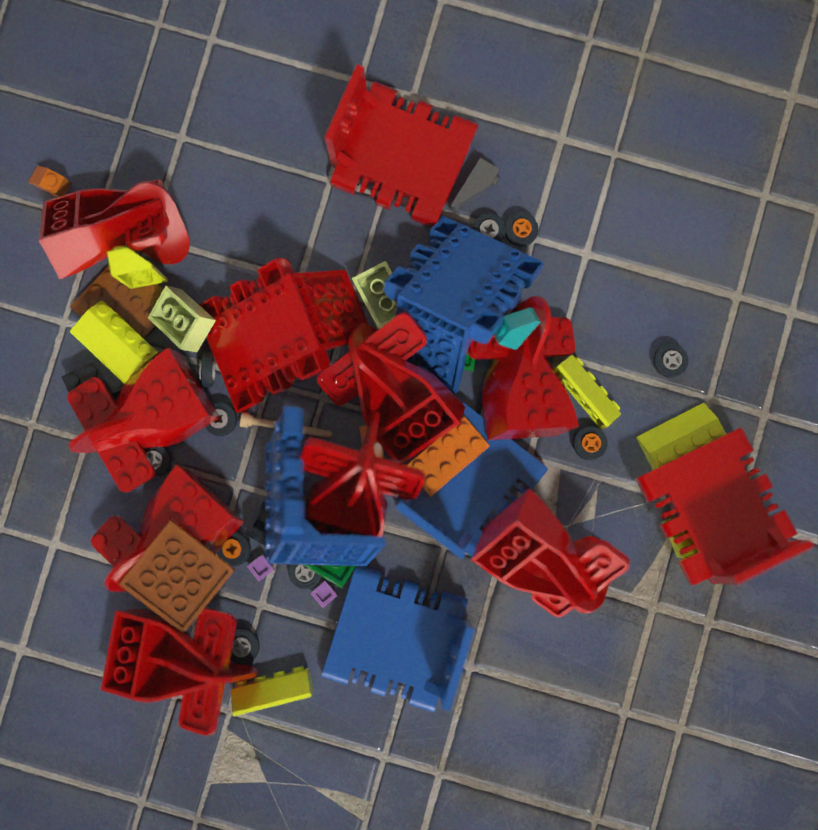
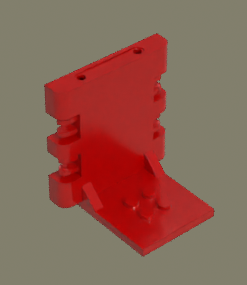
[325,64,479,228]
[199,258,368,413]
[635,427,814,586]

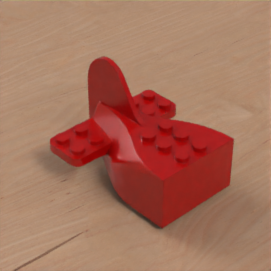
[39,179,190,279]
[467,296,579,440]
[317,312,465,464]
[67,348,220,492]
[301,411,425,537]
[91,465,244,592]
[471,489,630,617]
[100,608,258,736]

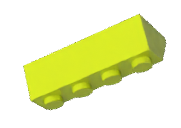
[107,246,168,289]
[70,300,158,384]
[555,355,621,429]
[636,403,726,470]
[231,666,314,716]

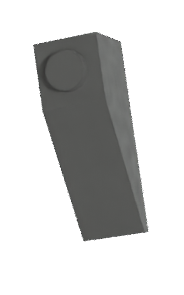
[450,158,500,212]

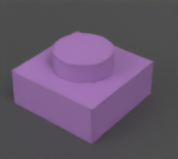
[247,554,275,582]
[310,580,338,608]

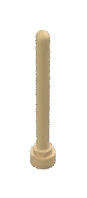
[240,412,332,438]

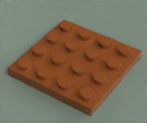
[70,265,164,340]
[119,520,235,634]

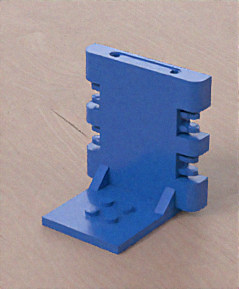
[384,216,544,395]
[396,400,548,560]
[265,407,385,566]
[322,566,475,712]

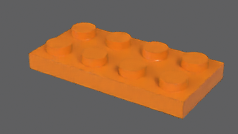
[407,416,490,497]

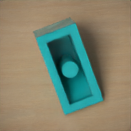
[494,308,540,350]

